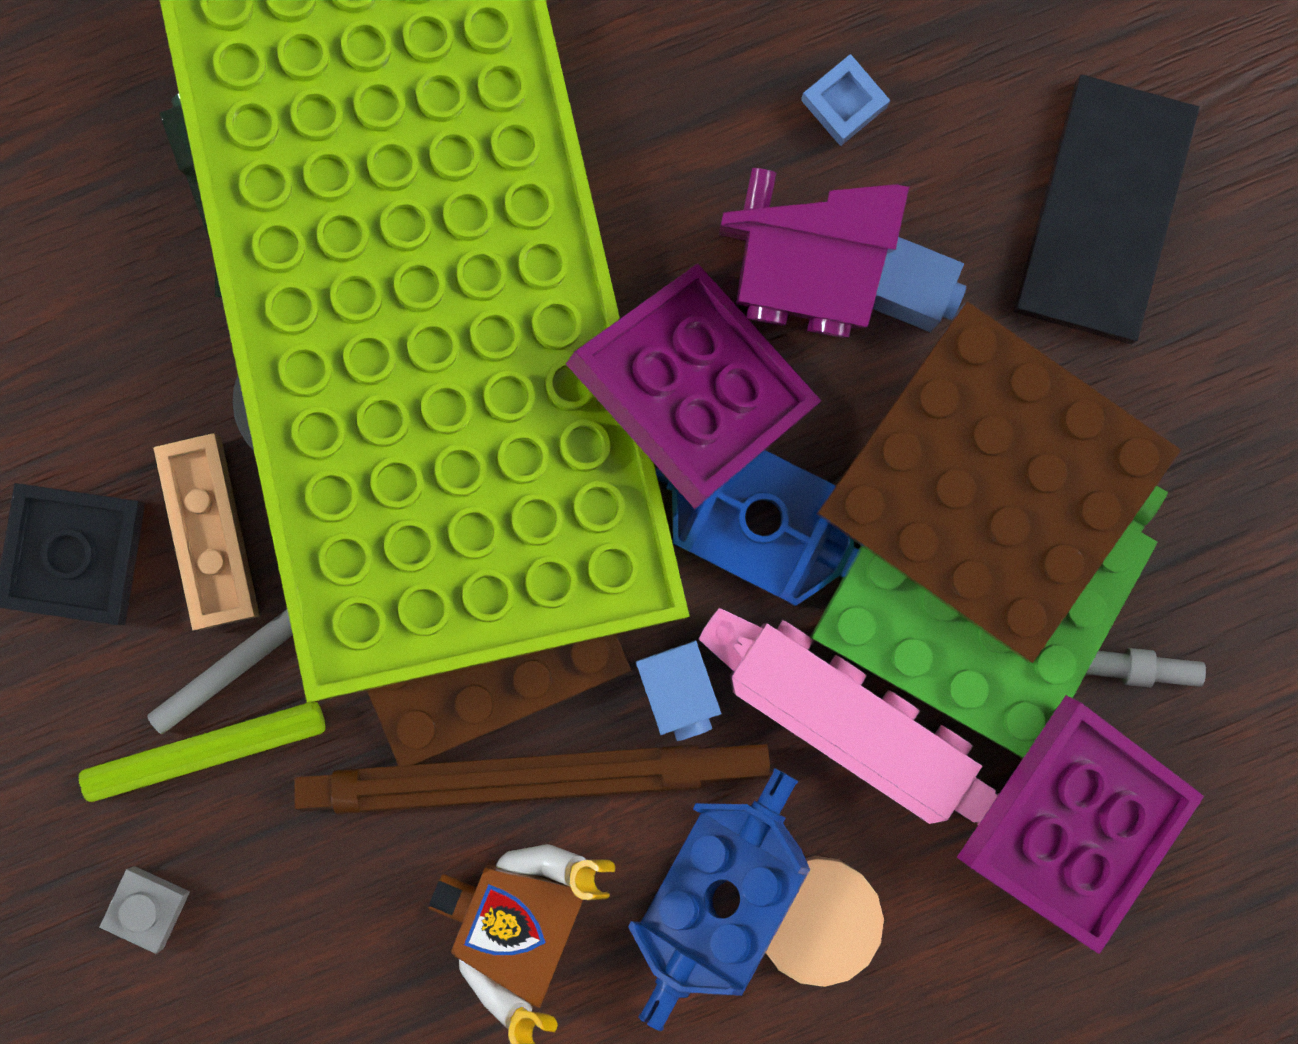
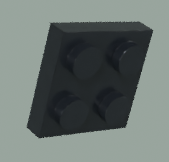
[0,483,145,625]

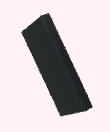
[1013,74,1200,345]

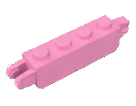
[698,608,1000,825]

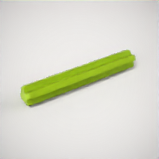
[79,702,325,802]

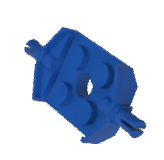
[655,450,859,606]
[628,768,810,1031]

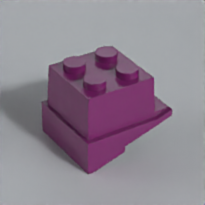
[719,168,909,338]

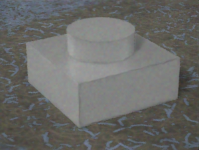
[99,866,190,954]

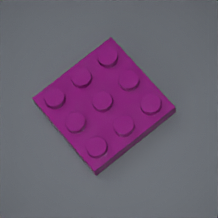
[566,263,821,509]
[957,695,1204,954]

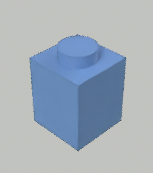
[873,237,966,332]
[636,641,721,741]

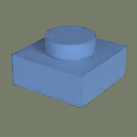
[801,54,890,146]

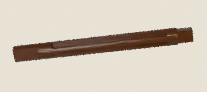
[294,744,770,814]

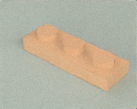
[153,433,260,630]

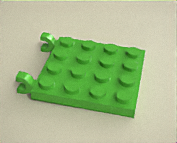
[810,486,1168,758]

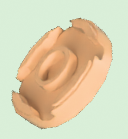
[766,856,884,987]

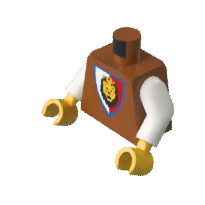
[428,844,615,1044]

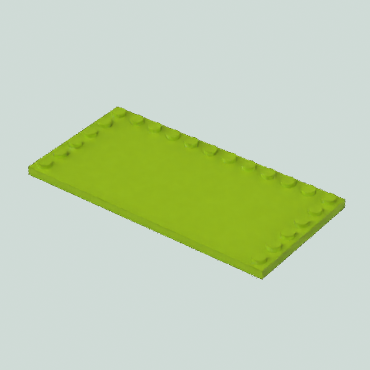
[160,0,690,703]

